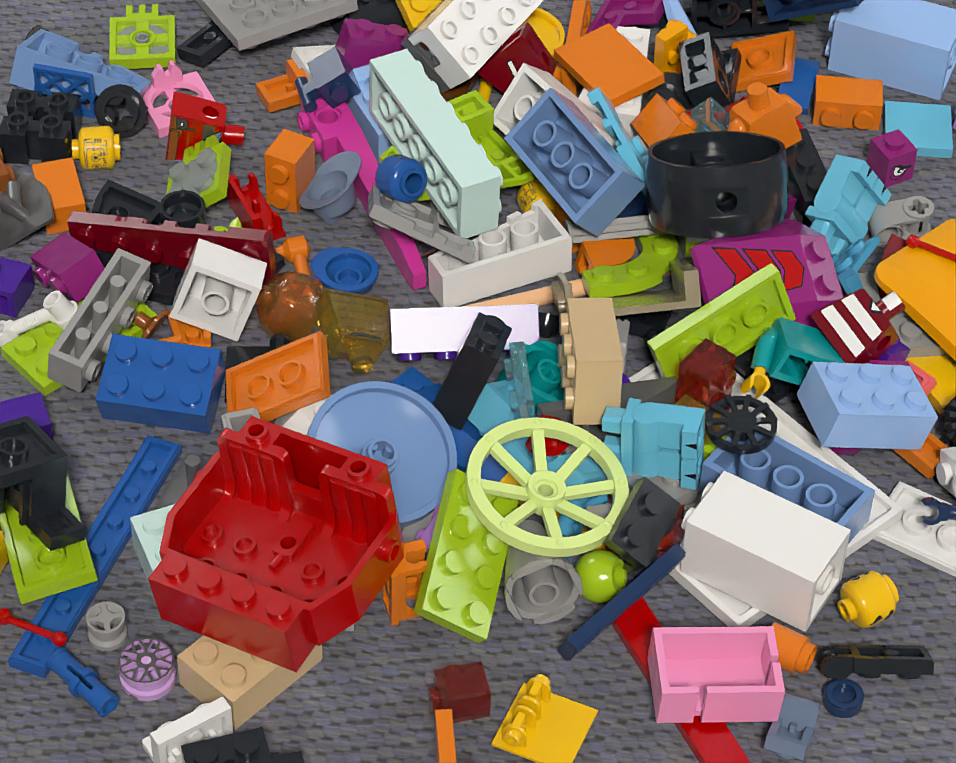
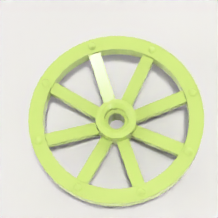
[465,417,629,557]

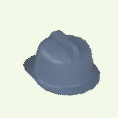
[299,151,362,225]

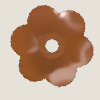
[133,309,169,339]

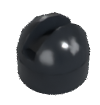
[538,312,559,338]

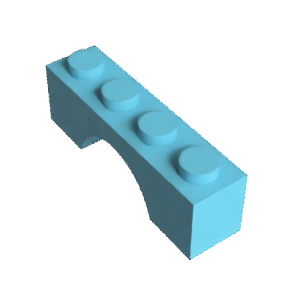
[468,379,607,505]

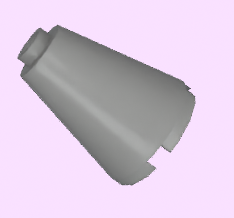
[504,520,583,624]

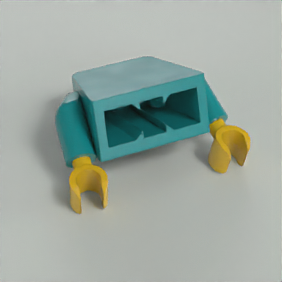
[740,317,845,399]

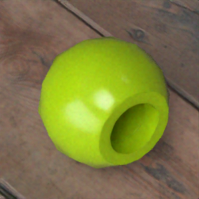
[575,549,627,604]

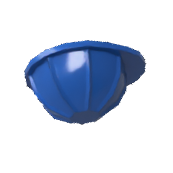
[311,247,379,300]

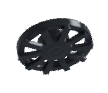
[705,394,778,455]

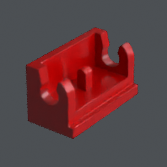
[227,172,286,241]

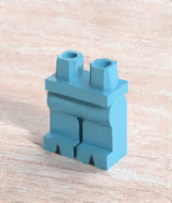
[805,154,892,257]
[602,398,705,490]

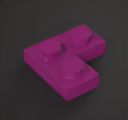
[585,0,665,34]

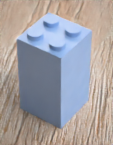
[825,0,956,100]

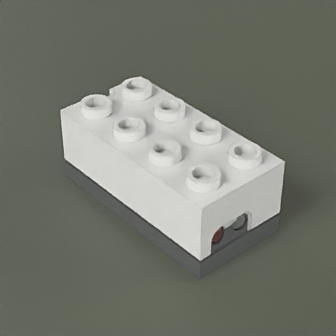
[401,0,543,93]

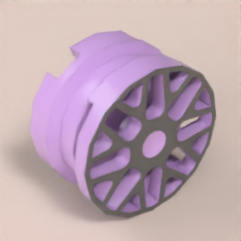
[118,638,177,701]

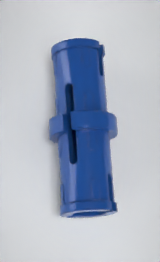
[47,647,120,717]

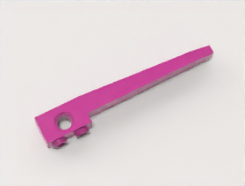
[297,96,426,290]

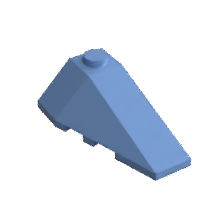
[9,29,152,96]

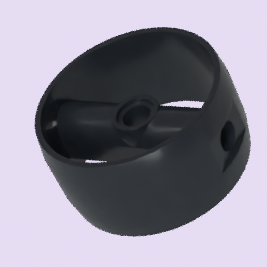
[645,131,789,238]

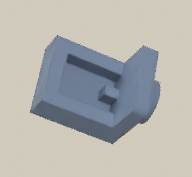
[764,693,820,760]

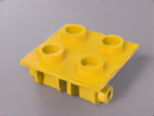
[491,674,598,763]

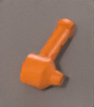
[274,235,315,297]

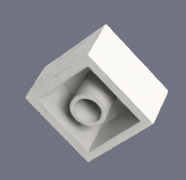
[169,238,267,342]

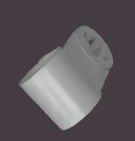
[867,196,934,248]

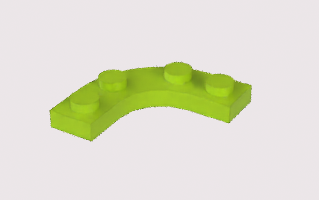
[582,233,679,298]

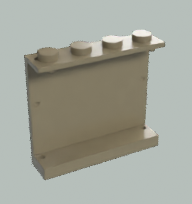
[551,259,702,316]

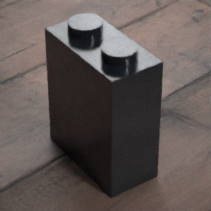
[432,312,512,431]

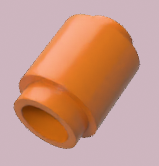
[771,622,818,675]

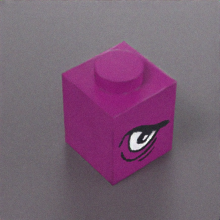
[866,129,918,187]

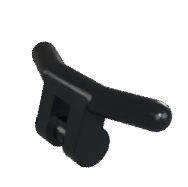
[622,310,674,341]

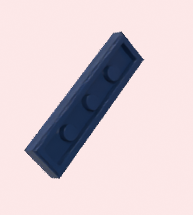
[557,543,686,661]

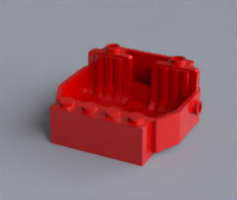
[148,416,404,673]

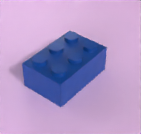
[95,334,226,434]

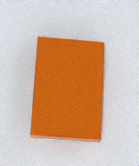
[554,23,665,108]
[225,331,331,422]

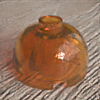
[255,271,324,342]

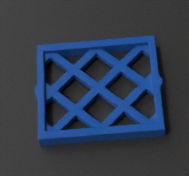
[33,63,96,119]

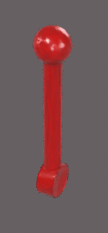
[906,234,956,262]
[0,608,67,647]

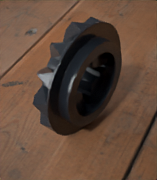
[95,84,148,138]

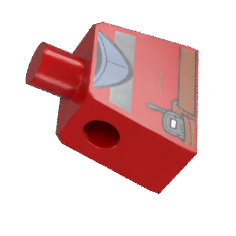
[165,91,245,160]

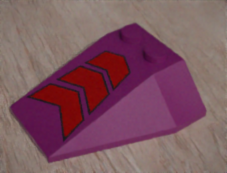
[690,219,843,329]

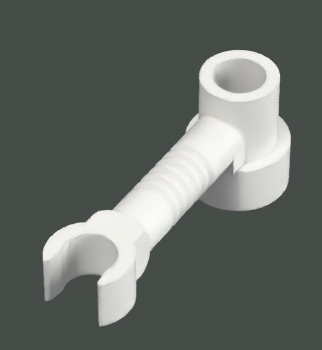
[0,291,79,347]

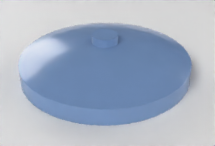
[307,381,457,528]

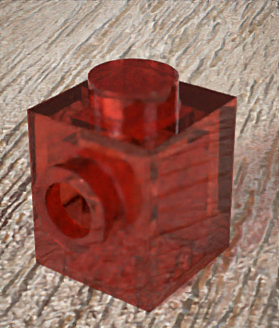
[428,661,491,723]

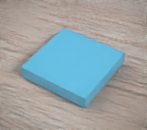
[883,101,953,158]

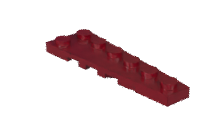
[67,211,277,288]

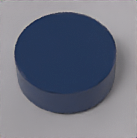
[822,679,864,718]

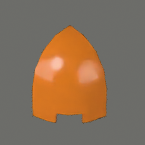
[574,238,636,274]

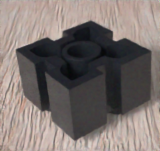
[0,89,82,165]

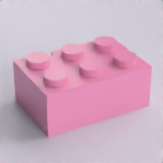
[647,626,785,723]

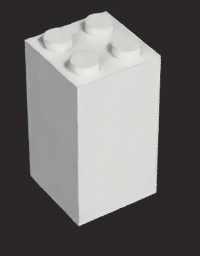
[680,471,851,632]

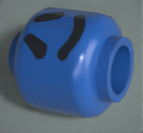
[375,155,428,203]

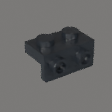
[603,477,681,573]

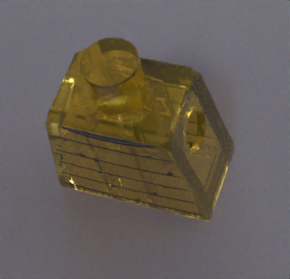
[311,288,389,374]

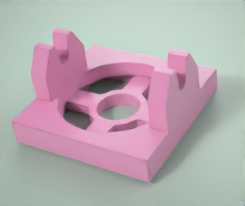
[142,60,215,138]

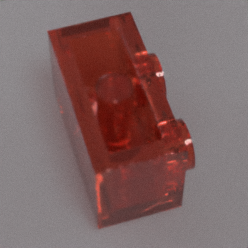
[675,338,737,419]

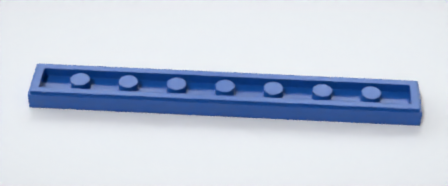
[8,435,182,679]

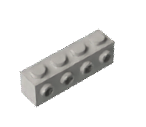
[48,248,153,393]

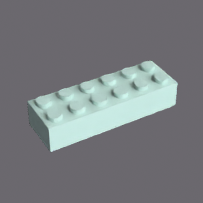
[369,49,503,238]

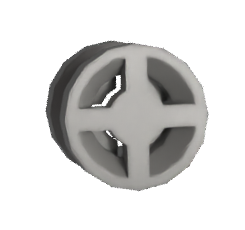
[86,601,128,651]

